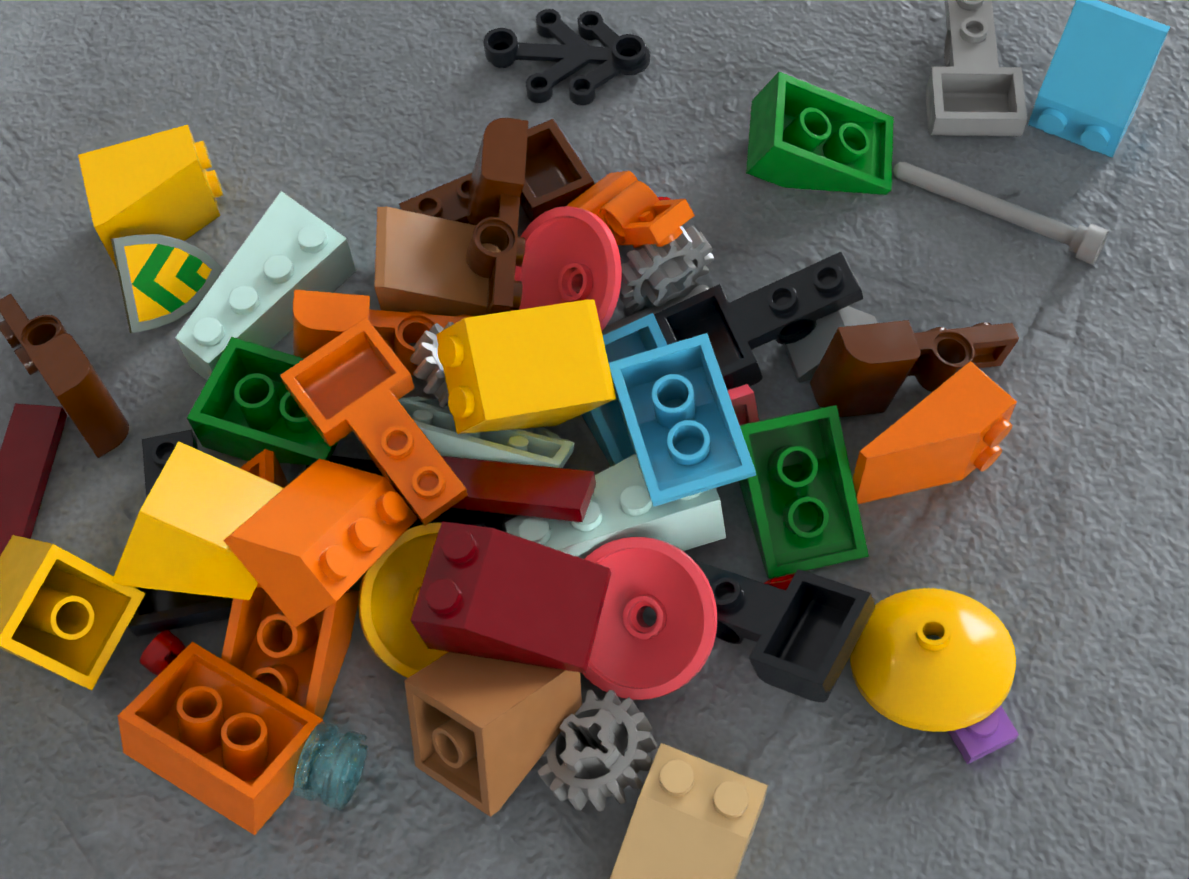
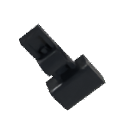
[654,252,863,390]
[129,429,233,637]
[693,559,875,702]

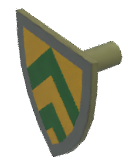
[111,234,223,333]

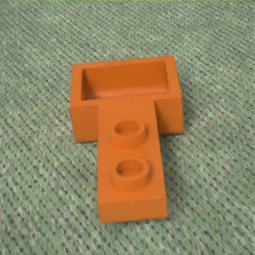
[566,171,695,248]
[293,290,474,376]
[280,317,468,526]

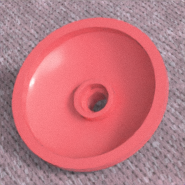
[511,206,622,331]
[582,537,717,700]

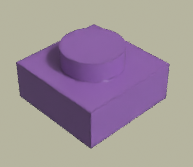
[948,705,1019,764]

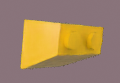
[78,125,223,269]
[436,299,617,434]
[112,441,283,600]
[0,535,146,691]

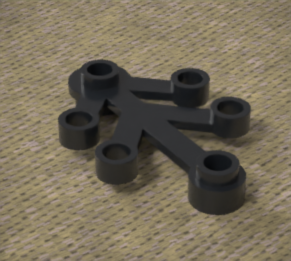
[483,9,650,105]

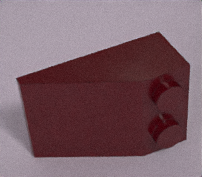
[410,521,611,673]

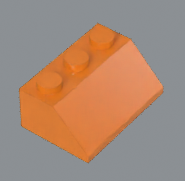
[223,458,418,627]
[118,642,324,835]

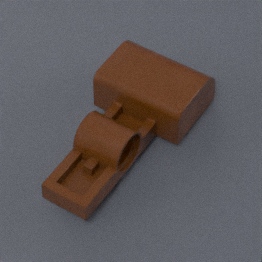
[466,118,528,315]
[399,119,594,225]
[0,294,129,458]
[810,320,1019,417]

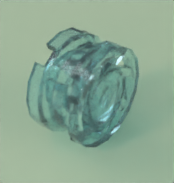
[294,721,368,811]

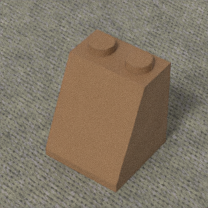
[374,207,501,316]
[404,652,582,817]

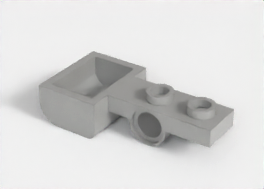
[926,0,1027,137]

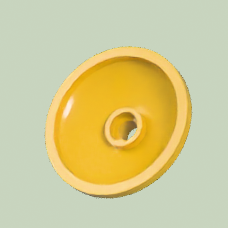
[358,523,448,678]
[850,588,1016,732]

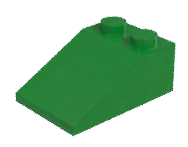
[746,71,894,195]
[187,337,339,465]
[739,405,869,579]

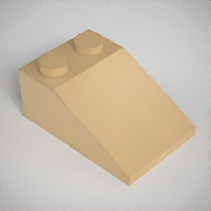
[610,743,768,879]

